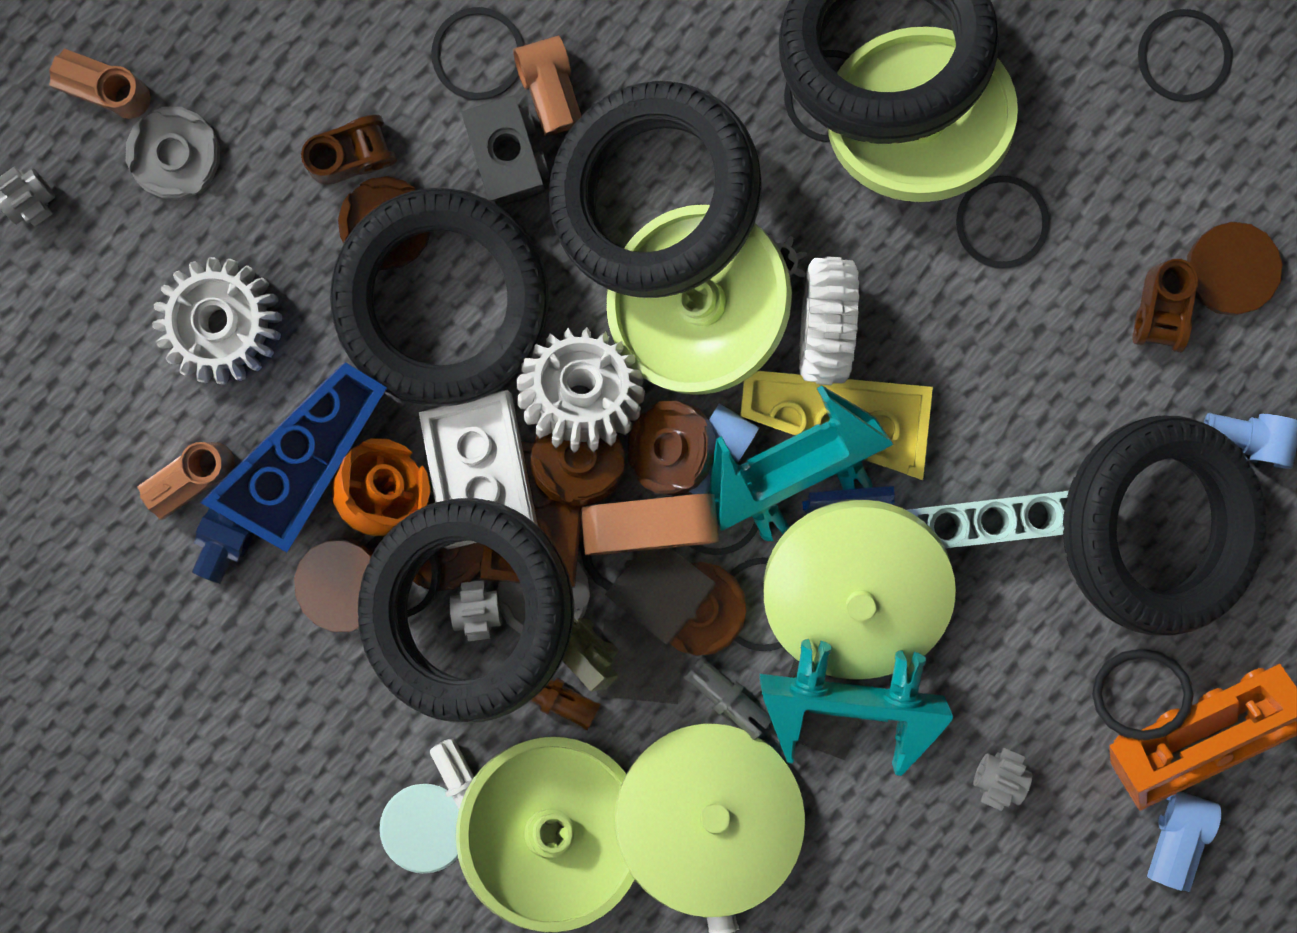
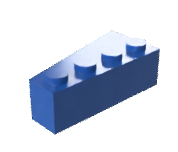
[200,362,387,552]

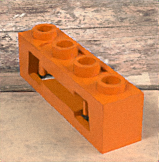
[1109,664,1297,811]

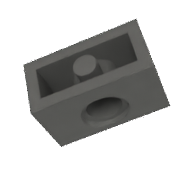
[461,95,550,206]

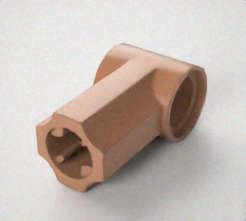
[513,35,582,136]
[49,49,151,119]
[137,442,235,520]

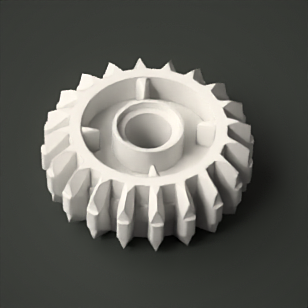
[799,256,860,385]
[152,257,282,385]
[517,327,645,453]

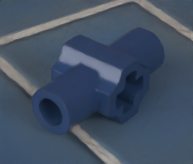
[192,508,254,584]

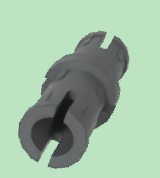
[683,655,771,740]

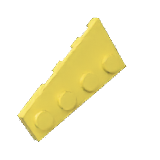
[740,371,933,480]

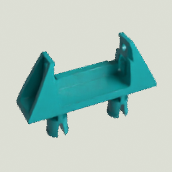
[709,386,893,541]
[759,639,953,776]

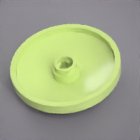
[827,27,1018,202]
[607,205,792,395]
[764,500,956,679]
[615,724,805,917]
[456,737,635,932]

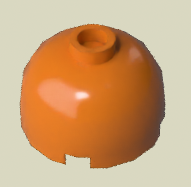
[331,438,430,536]

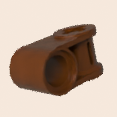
[301,114,397,185]
[1132,259,1198,353]

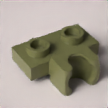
[563,618,619,692]

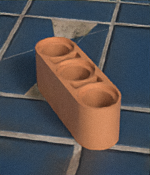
[581,494,719,555]

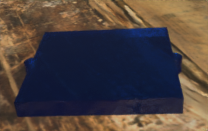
[802,486,895,515]

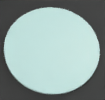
[380,784,459,874]

